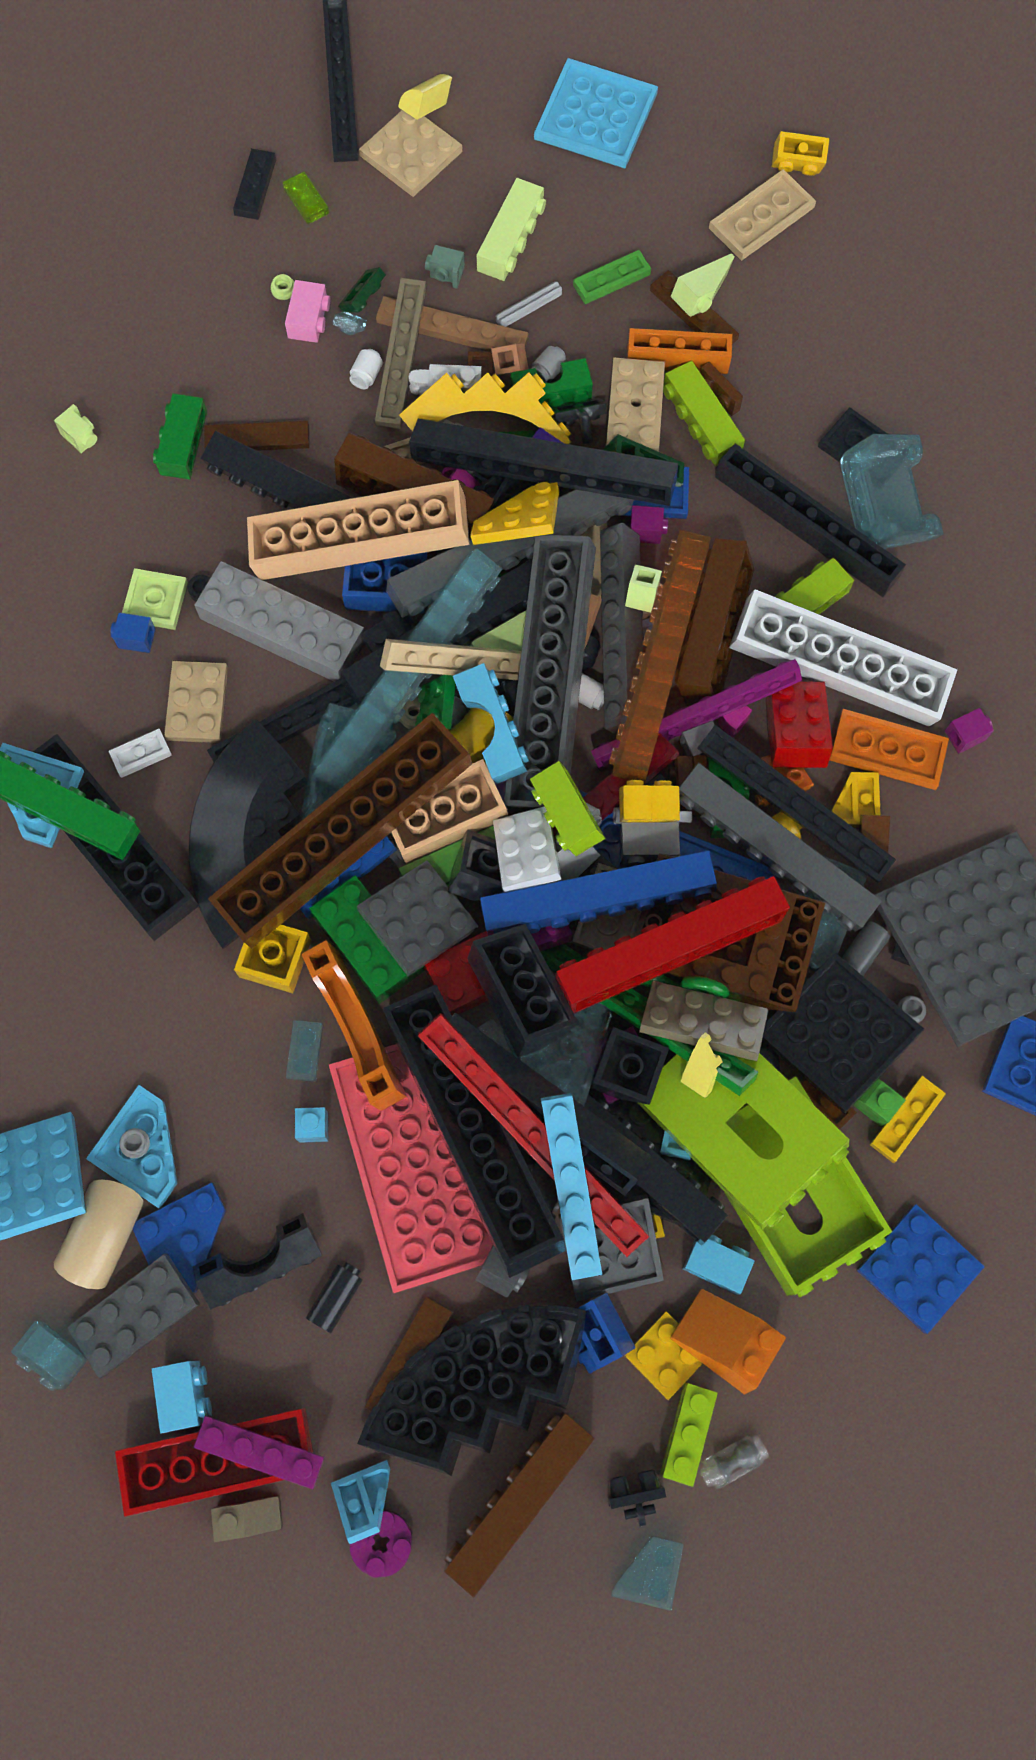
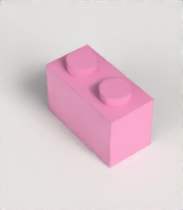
[285,280,330,343]

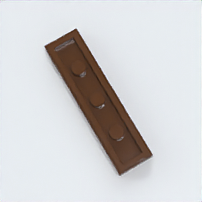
[204,421,309,451]
[365,1297,453,1411]

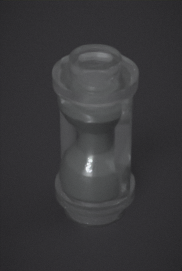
[699,1434,769,1490]

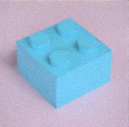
[152,1361,212,1434]

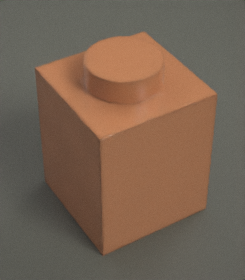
[491,343,529,375]

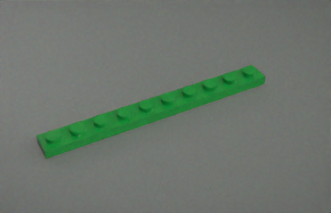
[541,944,758,1096]

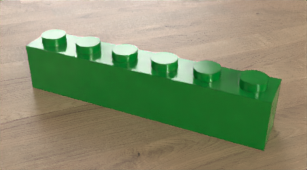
[0,751,140,860]

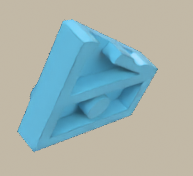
[331,1460,391,1544]

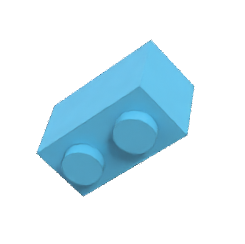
[682,1235,755,1295]

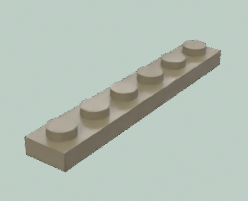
[375,278,427,429]

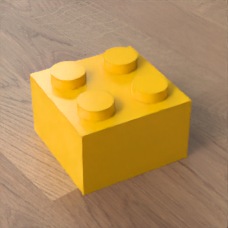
[234,925,311,993]

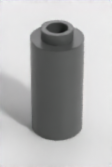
[841,921,890,976]

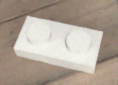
[109,729,172,778]

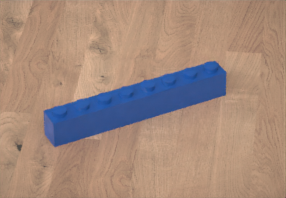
[480,851,717,936]

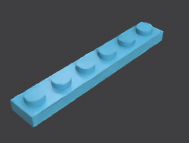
[541,1093,602,1280]

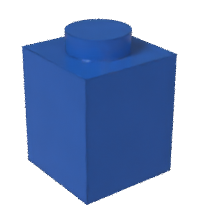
[111,613,156,653]

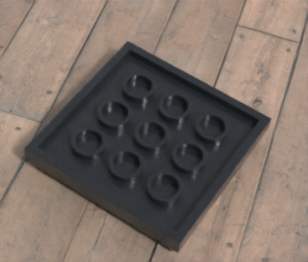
[762,952,924,1114]

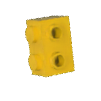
[772,131,829,176]

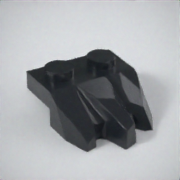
[472,472,538,509]

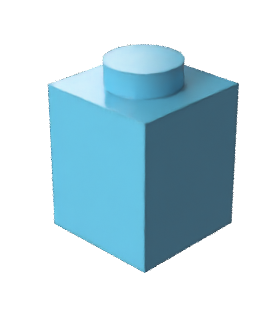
[295,1107,328,1143]

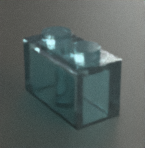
[11,1321,88,1391]

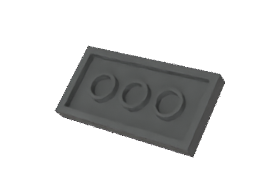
[67,1254,200,1379]

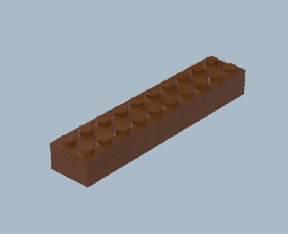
[208,713,472,949]

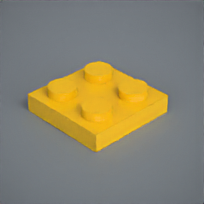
[624,1311,703,1400]

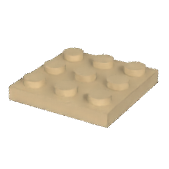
[359,110,463,197]

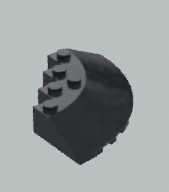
[189,719,307,949]
[357,1305,587,1476]

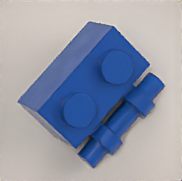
[577,1293,636,1374]

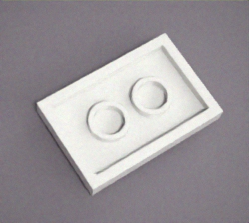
[493,806,561,893]

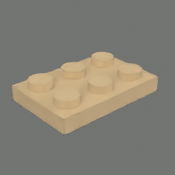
[164,661,228,743]

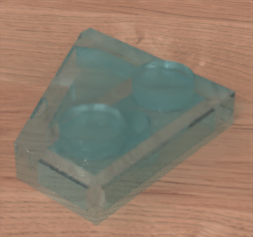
[611,1536,684,1611]

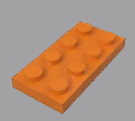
[829,709,949,790]

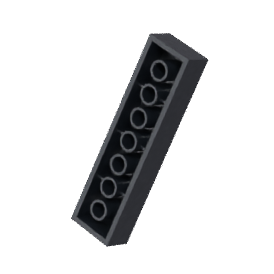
[33,734,199,941]

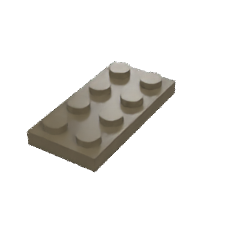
[640,981,768,1061]

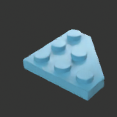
[0,743,84,848]
[86,1085,178,1209]

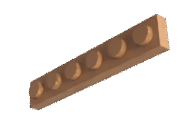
[376,296,529,352]

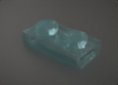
[286,1020,323,1082]

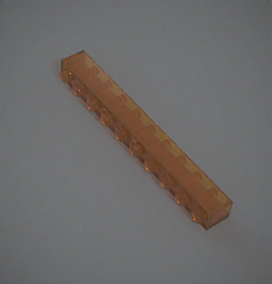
[609,530,711,783]

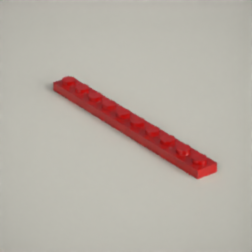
[418,1013,649,1257]

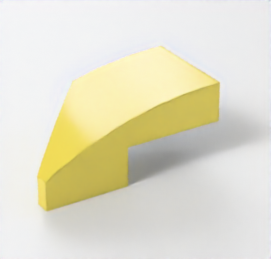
[681,1032,723,1098]

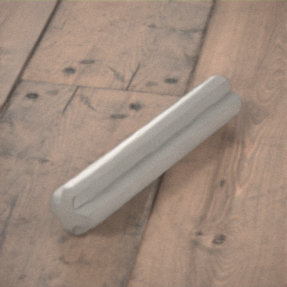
[496,281,562,327]

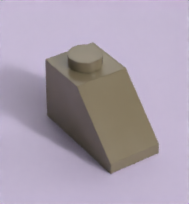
[211,1496,282,1542]

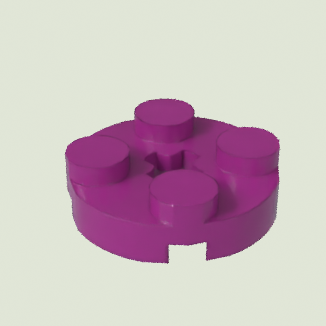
[350,1510,412,1578]

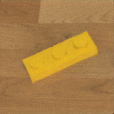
[869,1075,946,1163]

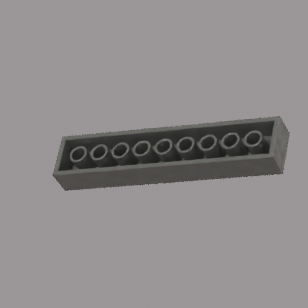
[504,535,596,812]

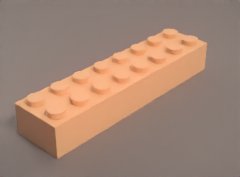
[247,480,470,580]

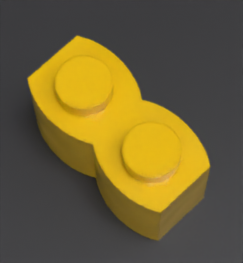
[619,780,680,822]

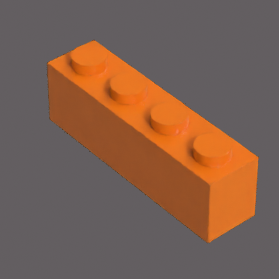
[627,328,732,374]

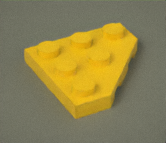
[471,482,559,545]

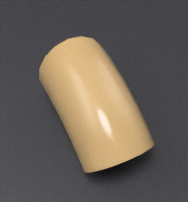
[54,1179,143,1289]

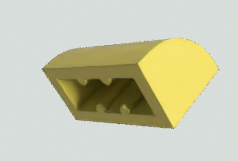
[398,74,452,120]

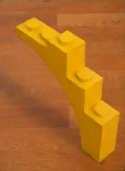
[399,372,571,444]

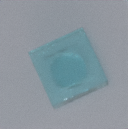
[333,311,367,335]

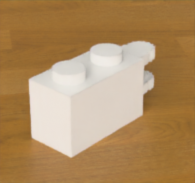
[408,364,481,395]

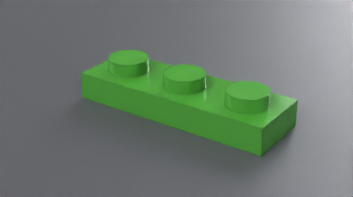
[573,250,651,304]

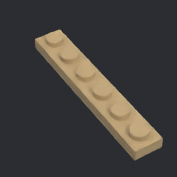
[380,639,522,680]

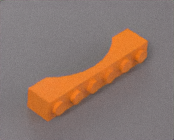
[301,940,407,1111]

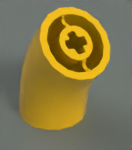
[449,708,514,766]

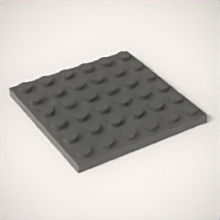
[875,831,1036,1047]

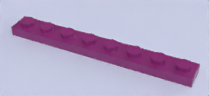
[591,659,802,771]

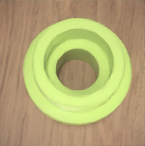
[271,274,295,300]

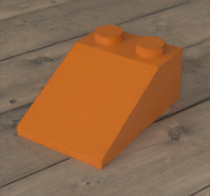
[670,1289,786,1395]

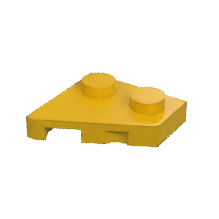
[832,772,881,828]

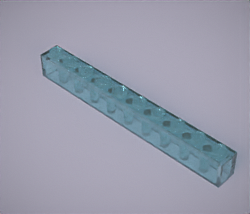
[310,548,502,792]

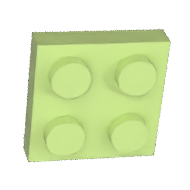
[122,568,188,630]

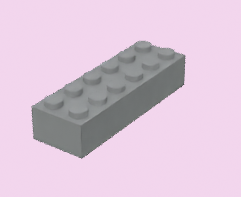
[195,561,365,682]

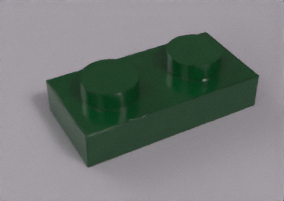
[338,267,386,314]

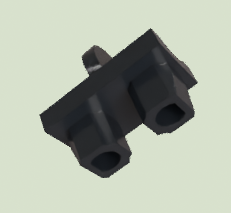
[607,1469,666,1527]

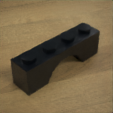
[193,1213,322,1310]

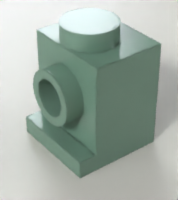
[425,245,465,288]

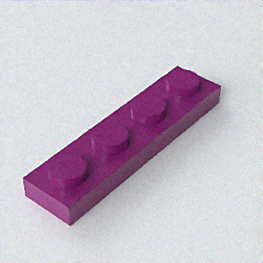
[194,1416,325,1490]

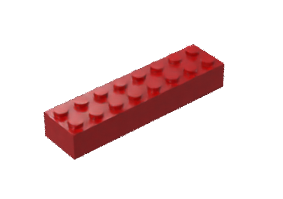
[556,876,790,1014]

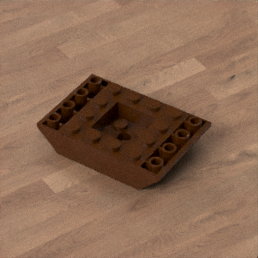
[634,853,825,1012]

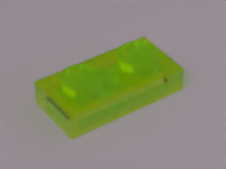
[283,172,329,224]

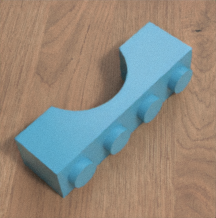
[453,663,529,784]

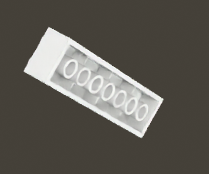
[729,589,957,726]

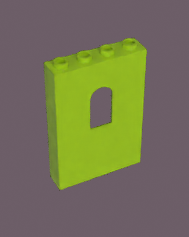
[638,1053,850,1230]
[724,1076,892,1297]

